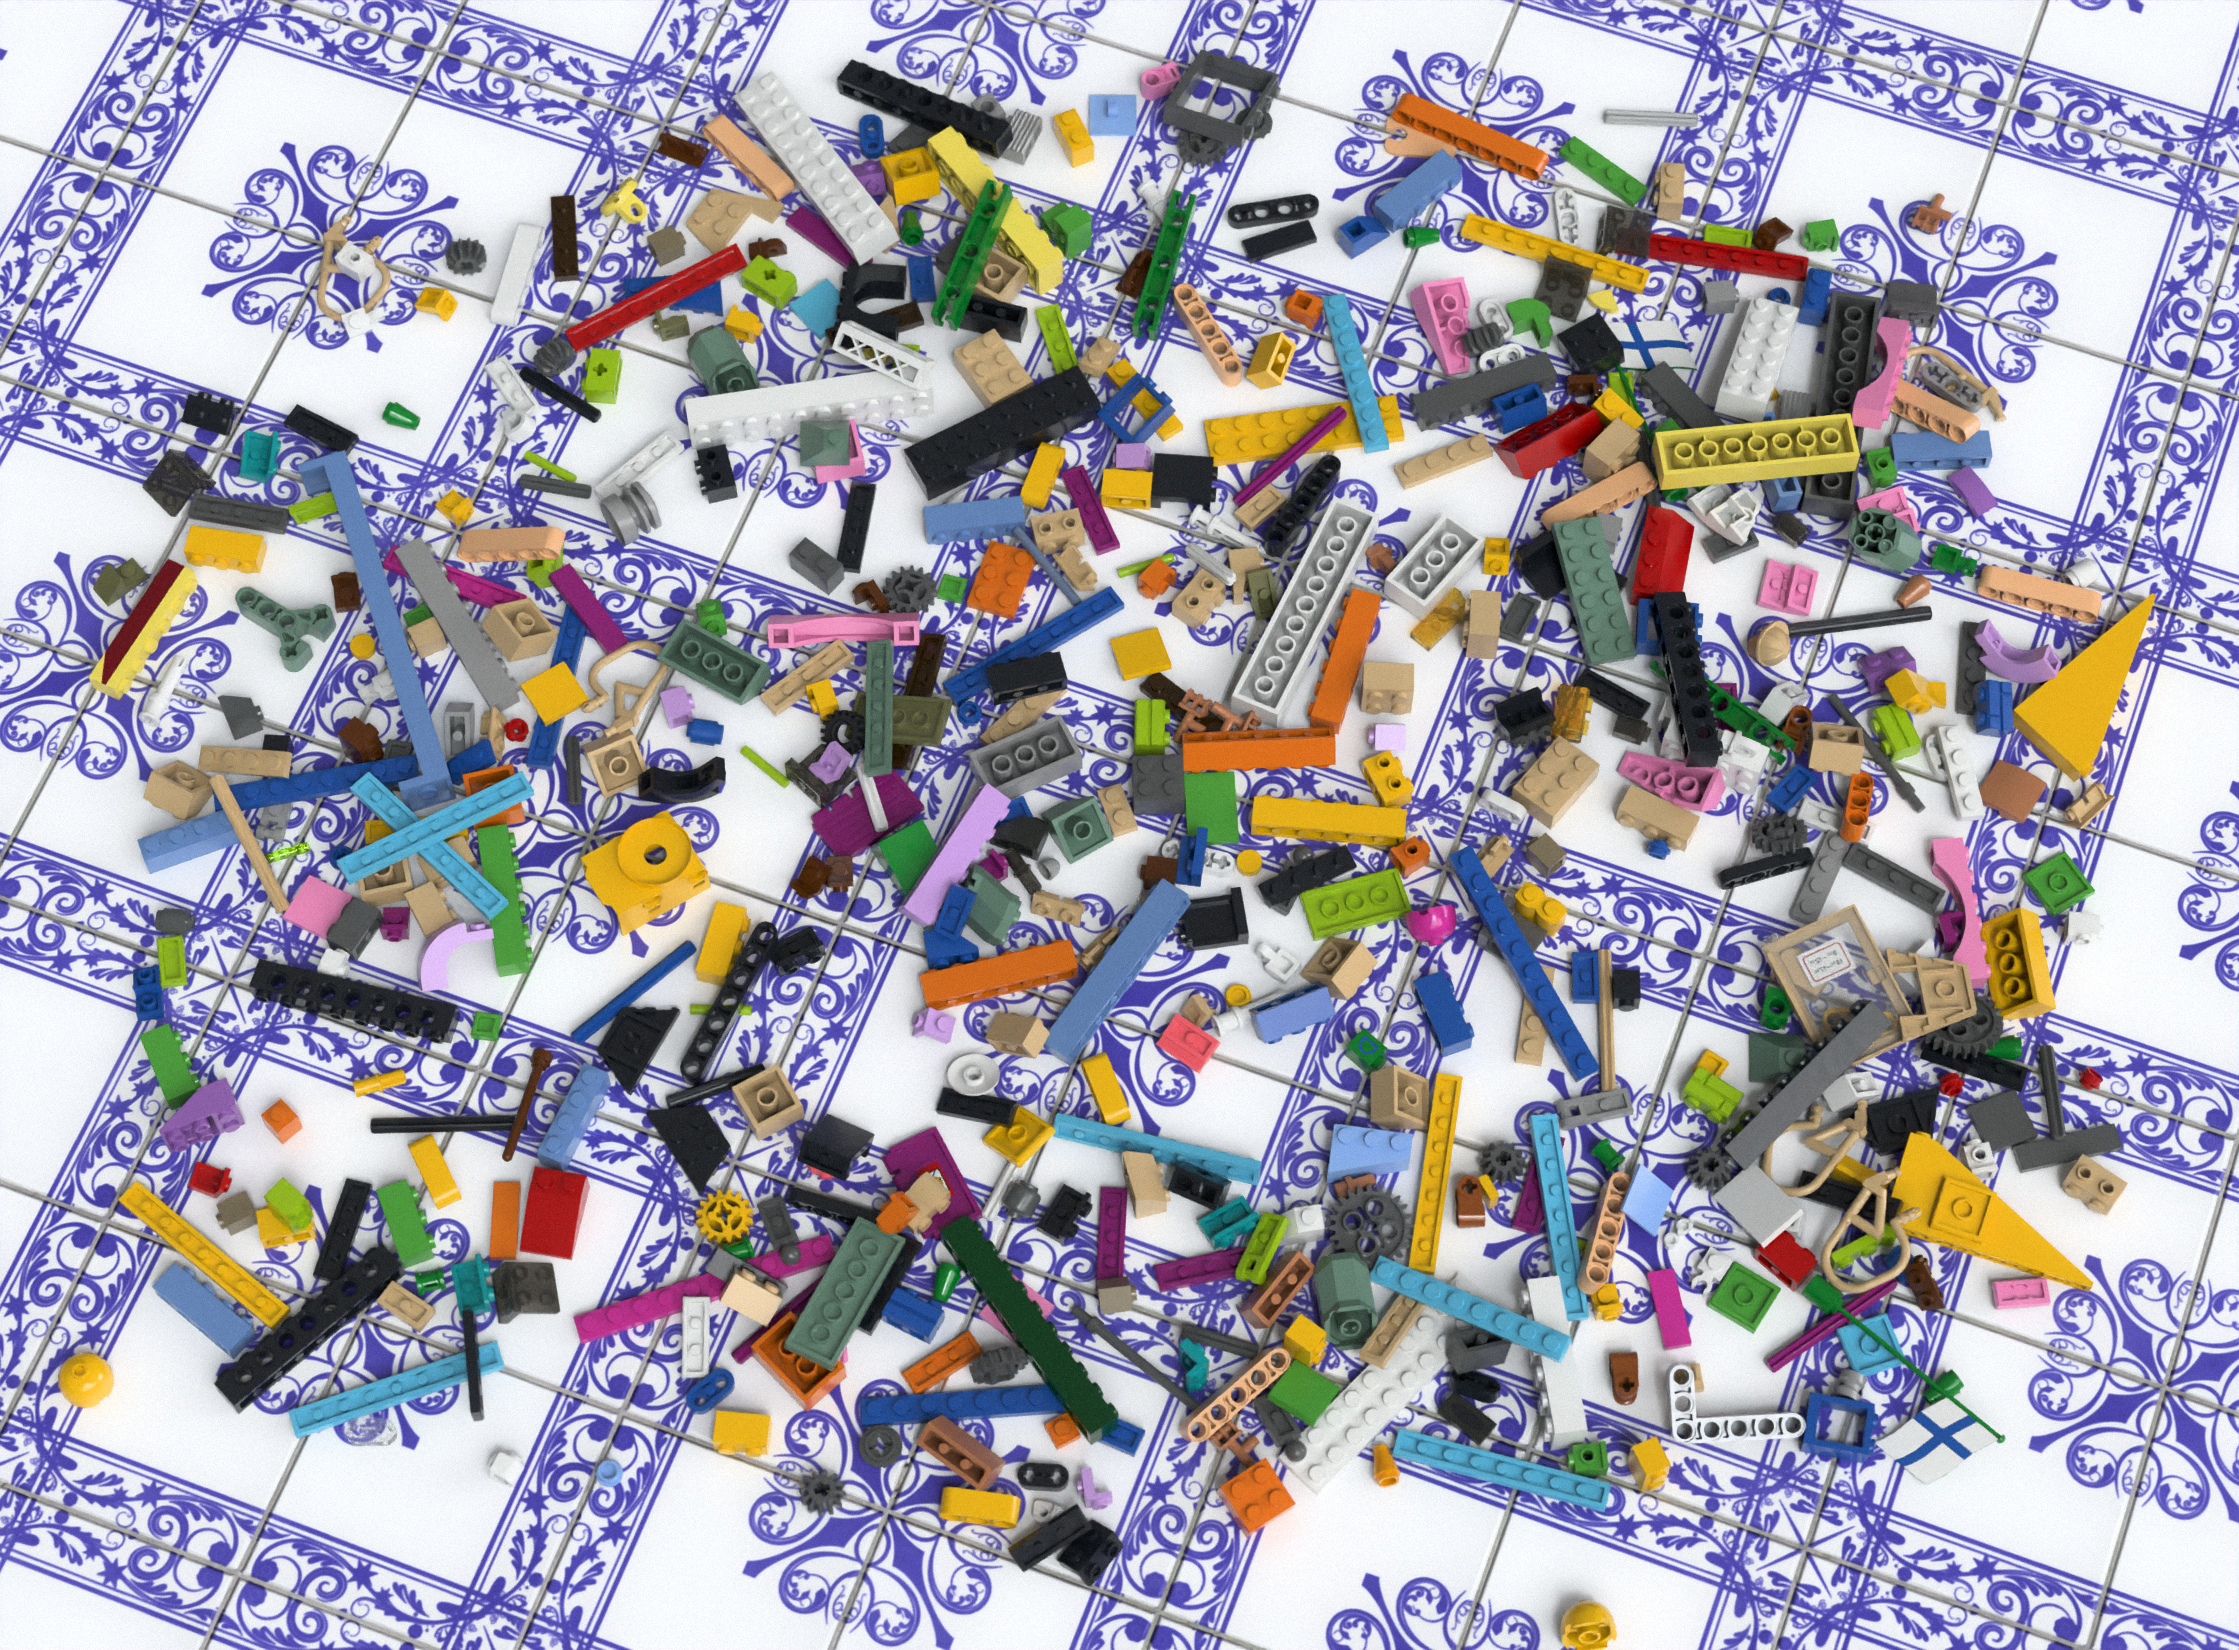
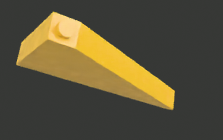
[2013,593,2156,783]
[1890,1131,2093,1292]

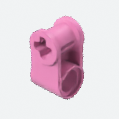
[1140,61,1182,101]

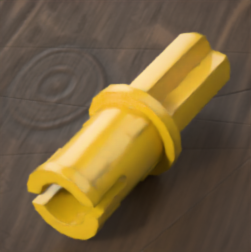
[353,1069,407,1098]

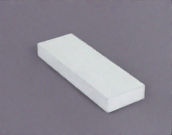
[484,355,542,417]
[1797,797,1877,848]
[682,1297,710,1379]

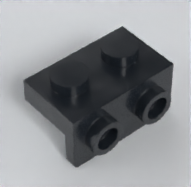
[181,391,241,436]
[1494,687,1555,740]
[770,926,826,977]
[1037,1184,1093,1246]
[1057,1519,1124,1587]

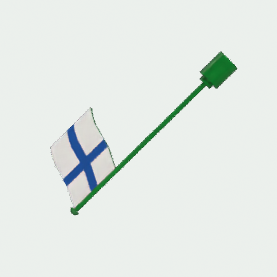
[1605,321,1697,503]
[1801,1274,2006,1485]

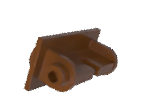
[657,132,710,168]
[1115,249,1152,299]
[1903,1255,1945,1311]

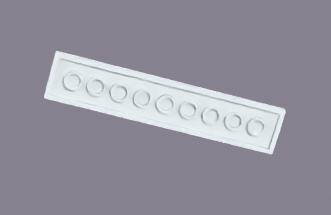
[1278,1272,1499,1497]

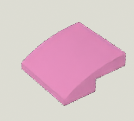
[1854,485,1920,532]
[1756,559,1819,616]

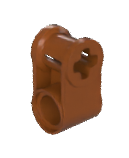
[1776,705,1813,757]
[1455,1175,1486,1229]
[1609,1351,1639,1406]

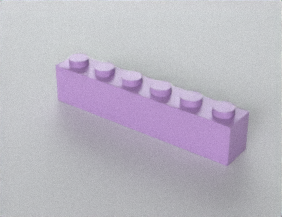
[898,783,1011,928]

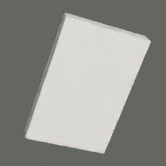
[1713,1162,1804,1248]

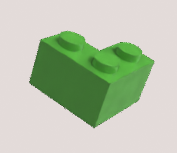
[1040,201,1092,261]

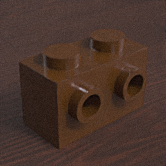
[337,716,384,764]

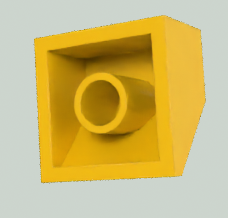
[879,146,941,206]

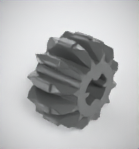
[446,238,487,276]
[1462,322,1505,357]
[533,337,575,378]
[1480,1139,1525,1187]
[1687,1146,1733,1192]
[799,1469,846,1517]

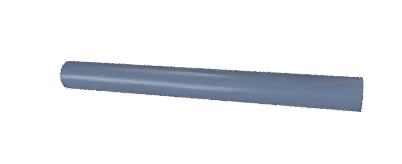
[1012,526,1082,607]

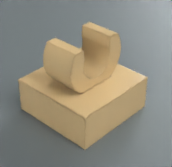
[1180,993,1216,1029]
[1673,1363,1705,1393]

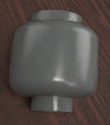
[1002,1180,1041,1221]

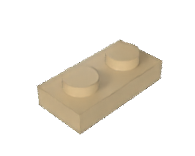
[1078,336,1121,378]
[1234,483,1287,532]
[1097,783,1138,838]
[376,1280,436,1333]

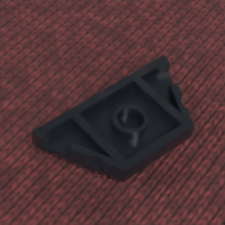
[597,1007,681,1095]
[1841,1087,1939,1157]
[646,1105,731,1195]

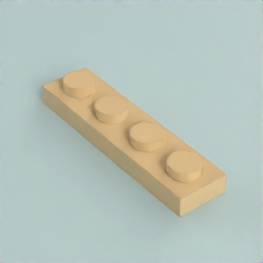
[1394,433,1493,490]
[760,638,855,717]
[980,687,1068,746]
[198,745,292,779]
[1515,966,1555,1067]
[1359,1294,1426,1369]

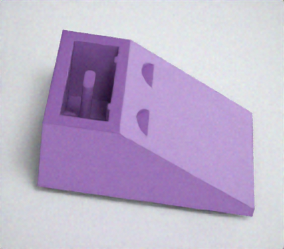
[159,1078,245,1153]

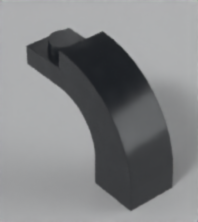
[638,756,726,804]

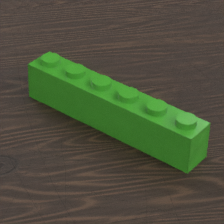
[477,824,534,977]

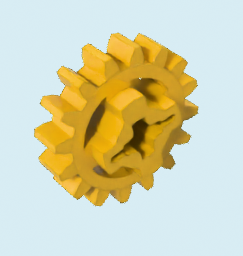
[696,1189,754,1247]

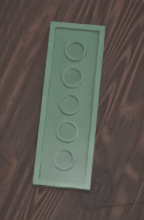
[1550,516,1637,666]
[784,1216,906,1371]

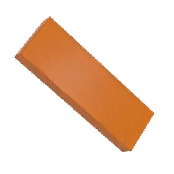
[489,1182,521,1260]
[901,1330,984,1395]

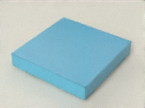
[789,278,842,340]
[1835,1313,1905,1377]

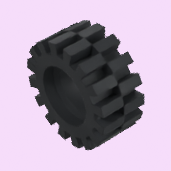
[820,710,865,756]

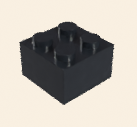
[1557,312,1625,377]

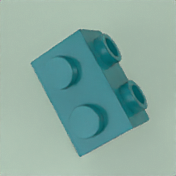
[238,430,281,484]
[1197,1195,1260,1250]
[450,1254,496,1318]
[1179,1338,1209,1394]

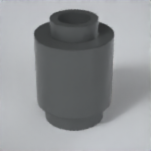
[155,908,195,935]

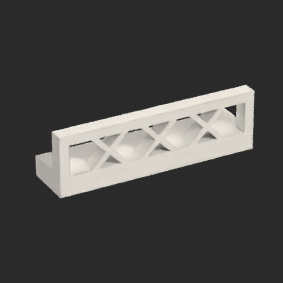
[831,320,935,389]

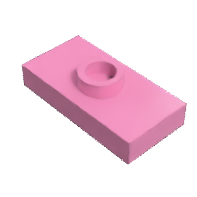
[1992,1277,2051,1310]

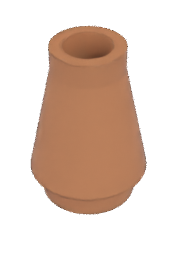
[1895,574,1932,609]

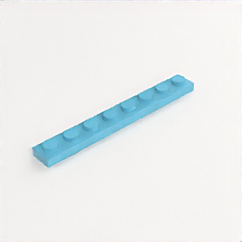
[1321,293,1389,454]
[337,771,535,885]
[350,771,509,921]
[1053,1113,1262,1186]
[1529,1114,1589,1322]
[1370,1255,1572,1364]
[288,1341,506,1439]
[1392,1428,1611,1512]

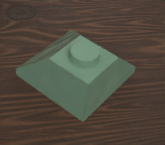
[800,420,850,466]
[1041,796,1114,864]
[1749,1032,1806,1084]

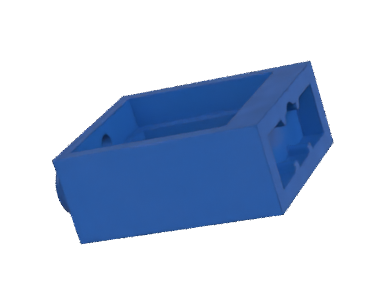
[1097,372,1176,444]
[1635,598,1703,656]
[1800,1392,1879,1464]

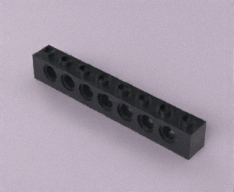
[837,59,1013,159]
[1651,592,1723,767]
[249,959,460,1044]
[214,1243,406,1414]

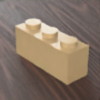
[1616,784,1700,852]

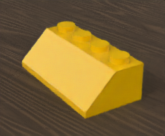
[1980,907,2056,1020]

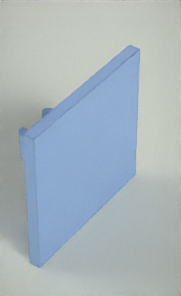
[1089,95,1136,136]
[1620,1164,1673,1237]

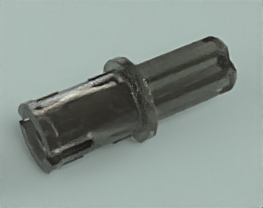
[1003,847,1042,895]

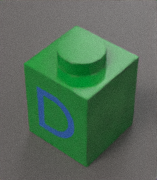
[1345,1028,1387,1075]

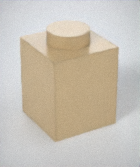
[406,616,448,660]

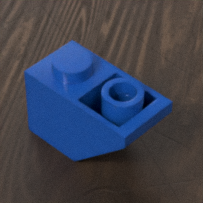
[1338,216,1390,259]
[923,930,979,970]

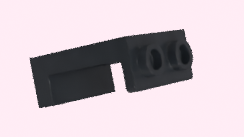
[1151,453,1218,511]
[1179,887,1249,952]
[797,1114,875,1181]

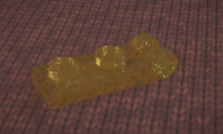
[1410,587,1470,652]

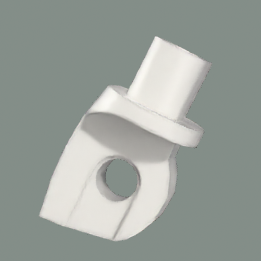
[1720,729,1761,758]
[1033,1500,1064,1526]

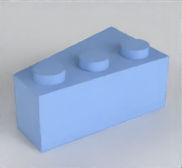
[1327,1124,1413,1184]

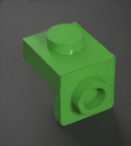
[696,599,727,636]

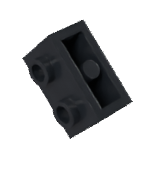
[694,444,738,504]

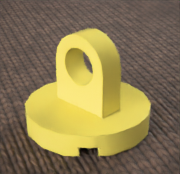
[600,177,647,224]

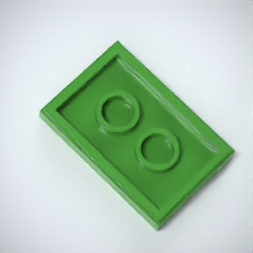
[1184,771,1239,845]

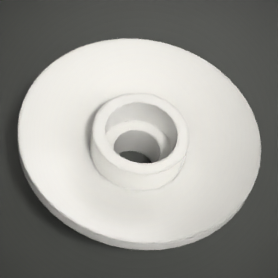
[948,1054,1000,1096]

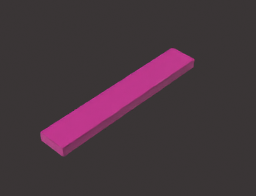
[382,545,527,610]

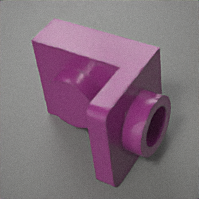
[977,848,1009,882]
[380,907,411,942]
[1934,910,1964,954]

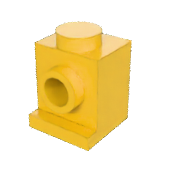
[725,304,764,344]
[805,679,839,721]

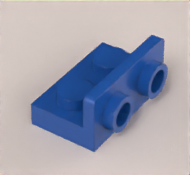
[1176,827,1208,887]

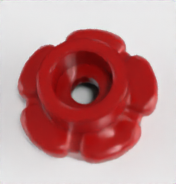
[504,718,529,742]
[2079,1066,2103,1090]
[1939,1073,1965,1097]

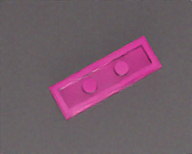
[1647,1268,1692,1350]

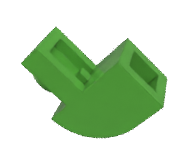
[1505,298,1553,349]

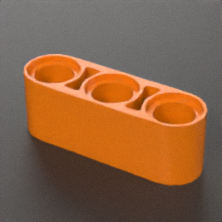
[1840,771,1874,843]

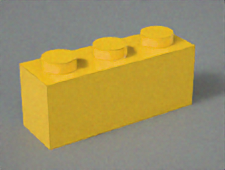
[183,526,267,574]
[695,901,751,986]

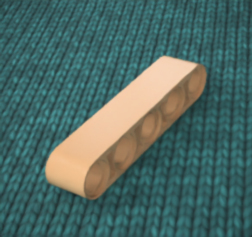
[702,114,795,202]
[1174,283,1243,387]
[1888,378,1981,444]
[1540,462,1657,532]
[456,526,566,563]
[1977,565,2102,623]
[1577,1172,1632,1295]
[1179,1348,1291,1442]

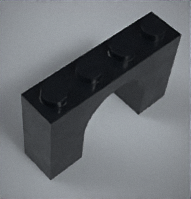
[834,262,907,348]

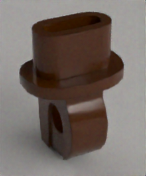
[749,237,787,261]

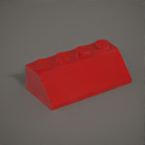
[1492,401,1604,480]
[1629,505,1695,606]

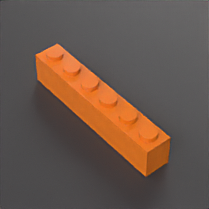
[1307,588,1382,735]
[1182,727,1336,773]
[919,939,1078,1011]

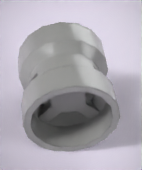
[1832,1369,1867,1401]

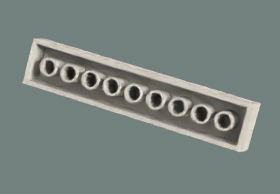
[733,71,900,266]
[685,366,934,450]
[1231,496,1379,728]

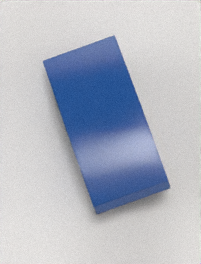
[133,966,165,1022]

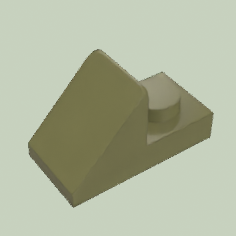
[93,558,149,607]
[1245,565,1279,620]

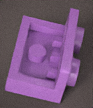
[846,160,886,197]
[1857,646,1917,695]

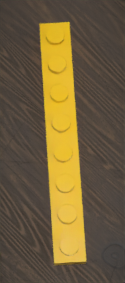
[1460,213,1650,295]
[1408,1073,1463,1276]
[118,1181,291,1331]

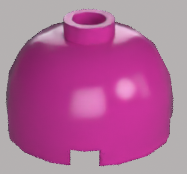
[1404,904,1457,947]

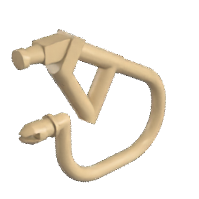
[317,215,391,322]
[1897,346,2006,422]
[581,640,669,739]
[1762,1100,1867,1197]
[1821,1166,1922,1294]

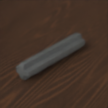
[519,474,592,499]
[565,736,582,807]
[1181,1323,1259,1360]

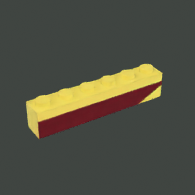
[89,559,198,700]

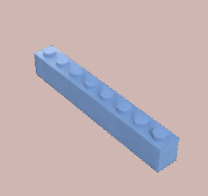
[1044,878,1191,1066]

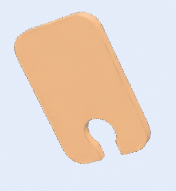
[1385,115,1456,159]

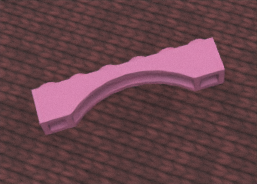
[1852,316,1913,430]
[768,612,920,648]
[1928,837,1991,989]

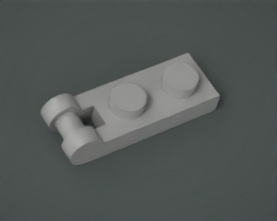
[256,777,294,843]
[1555,1087,1634,1131]

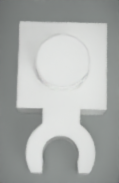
[1691,1247,1734,1297]

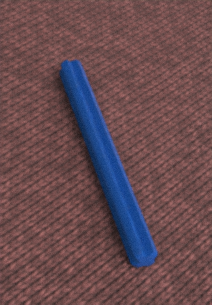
[571,940,697,1045]

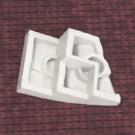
[1686,484,1762,546]

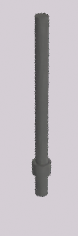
[1828,693,1926,813]
[1071,1305,1201,1411]

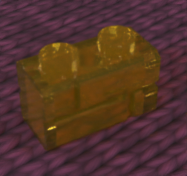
[1551,684,1593,744]

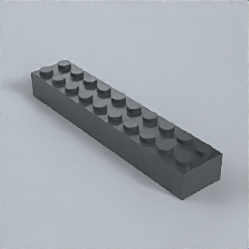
[1800,290,1881,520]

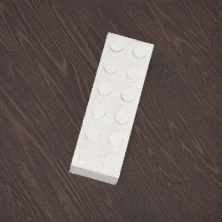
[1715,296,1800,423]
[1519,1275,1588,1451]

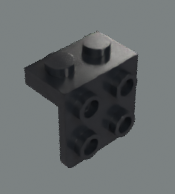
[1514,530,1567,601]

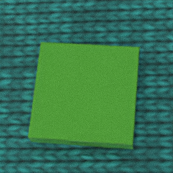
[2022,851,2095,918]
[1707,1261,1781,1334]
[1267,1359,1341,1427]

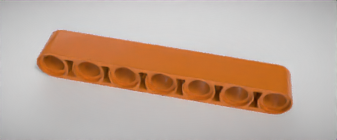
[1392,93,1549,181]

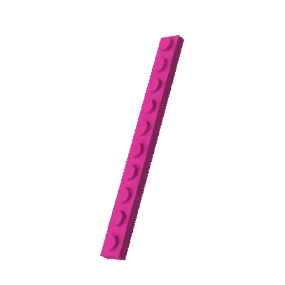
[573,1234,836,1345]

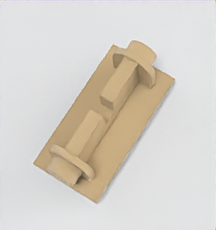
[1052,543,1098,591]
[479,706,507,762]
[2064,782,2115,829]
[1477,834,1515,879]
[1031,890,1086,927]
[1076,926,1121,973]

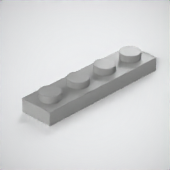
[1790,830,1852,925]

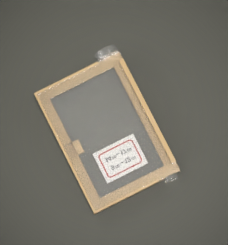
[1761,904,1915,1080]

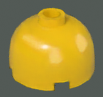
[58,1352,114,1408]
[1561,1600,1617,1650]

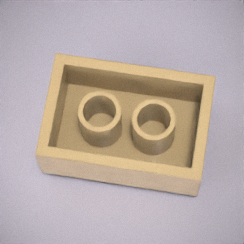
[953,329,1033,409]
[1511,735,1600,830]

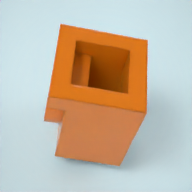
[1284,288,1323,330]
[1138,558,1176,600]
[1389,836,1431,878]
[876,1191,920,1234]

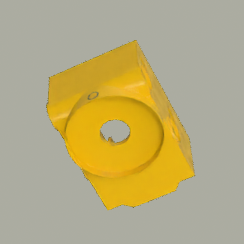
[581,811,711,936]

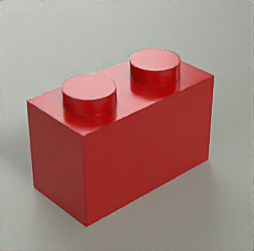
[1753,1230,1818,1292]

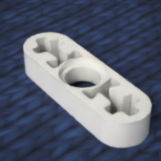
[1554,188,1582,248]
[1162,840,1234,878]

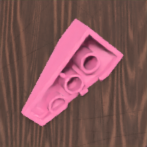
[1409,277,1470,376]
[1618,751,1726,812]

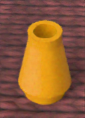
[1372,1444,1401,1487]

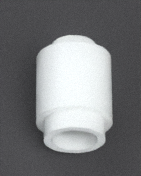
[2062,558,2101,588]

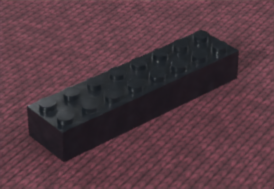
[904,365,1101,501]

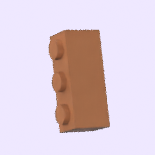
[1238,1250,1316,1329]
[916,1415,1006,1491]

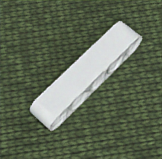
[491,222,545,327]

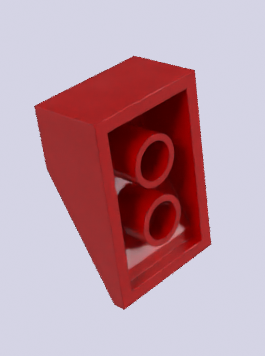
[519,1167,590,1260]

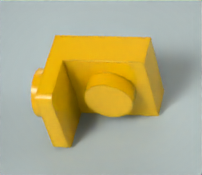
[414,287,458,322]
[435,489,474,527]
[1484,537,1510,576]
[1589,1283,1624,1322]

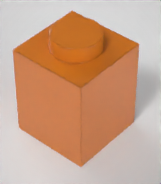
[261,1099,303,1145]

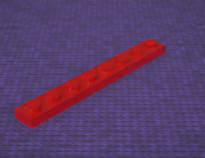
[1615,228,1809,282]
[565,243,748,354]

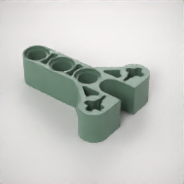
[235,587,336,672]

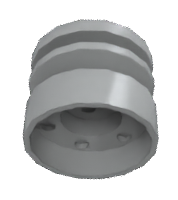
[599,481,662,547]

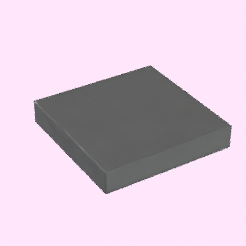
[1966,1090,2038,1154]

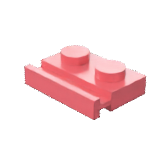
[1156,1013,1221,1074]

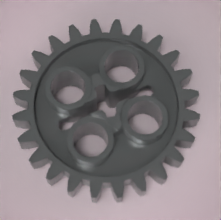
[1918,990,2003,1059]
[1327,1184,1414,1271]

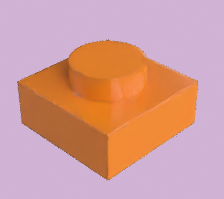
[1044,1413,1081,1450]

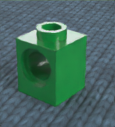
[1759,986,1791,1030]

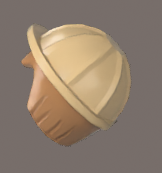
[1747,620,1791,667]

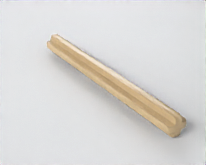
[209,774,290,914]
[1598,949,1616,1093]

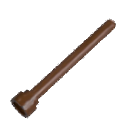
[502,1048,553,1162]

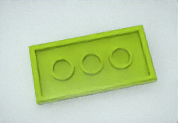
[1299,867,1413,941]

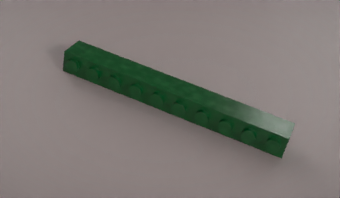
[940,1214,1119,1445]

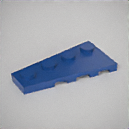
[624,275,724,317]

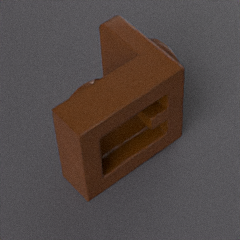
[1752,217,1794,252]
[1566,374,1603,405]
[331,572,362,613]
[852,579,889,613]
[789,855,833,899]
[826,856,854,893]

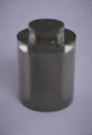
[1772,511,1811,549]
[1612,713,1652,746]

